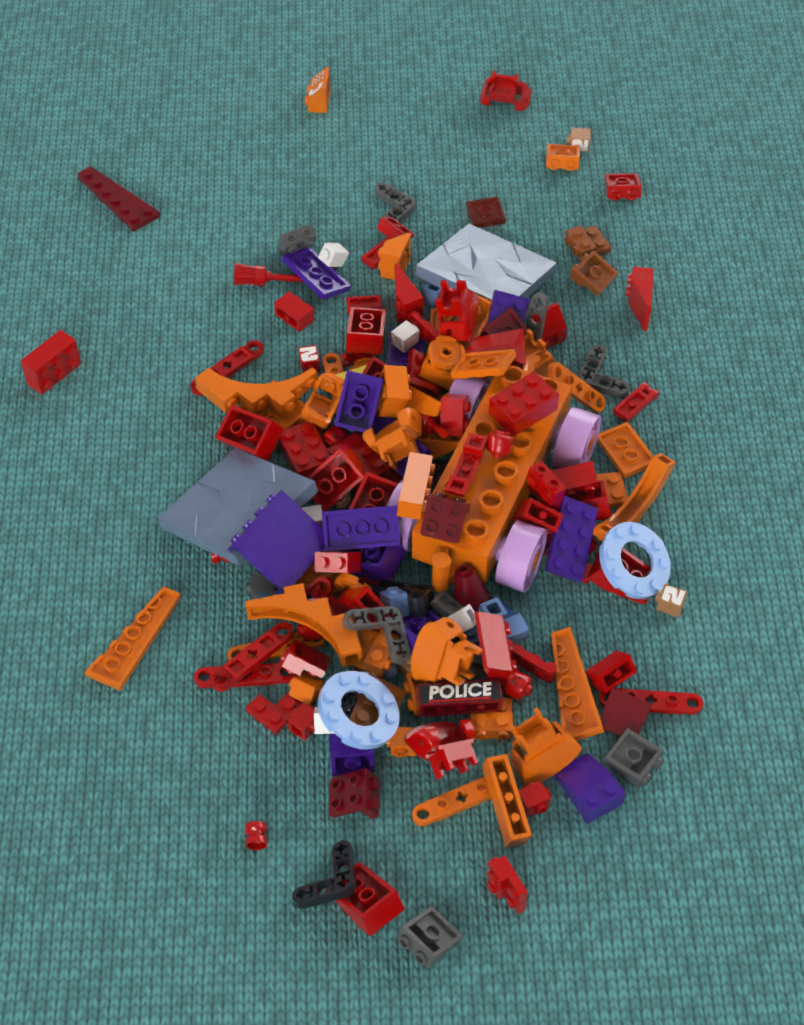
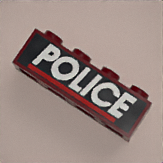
[415,679,503,717]

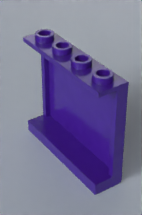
[228,490,325,595]

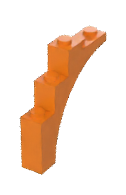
[195,368,317,417]
[245,583,363,667]

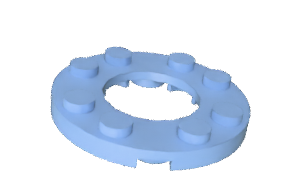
[599,522,671,599]
[318,671,400,750]

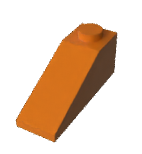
[417,431,462,459]

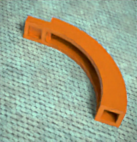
[593,453,676,542]

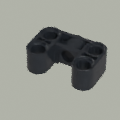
[372,581,434,617]

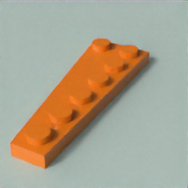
[85,586,181,691]
[551,627,604,741]

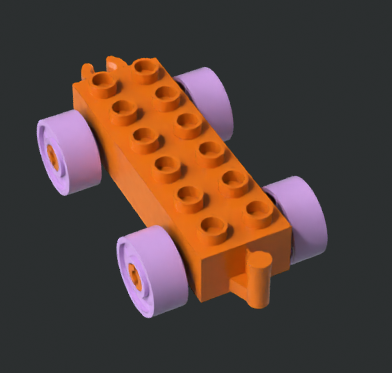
[387,355,601,593]

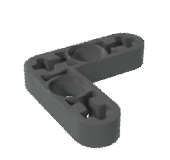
[375,182,415,223]
[524,292,549,342]
[579,345,630,398]
[342,606,411,665]

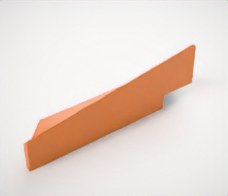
[407,385,441,417]

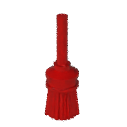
[233,263,303,287]
[419,413,448,438]

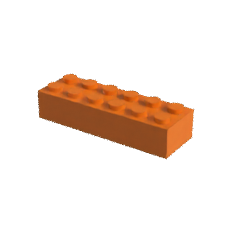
[419,294,491,391]

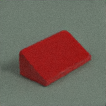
[377,217,414,239]

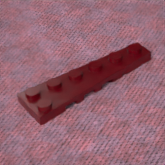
[77,166,160,232]

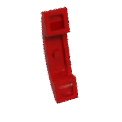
[445,432,488,497]

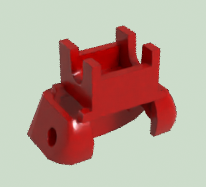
[479,71,532,111]
[435,280,479,342]
[404,719,478,780]

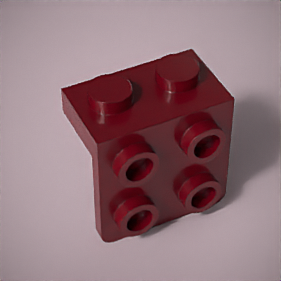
[420,492,471,543]
[329,768,381,819]

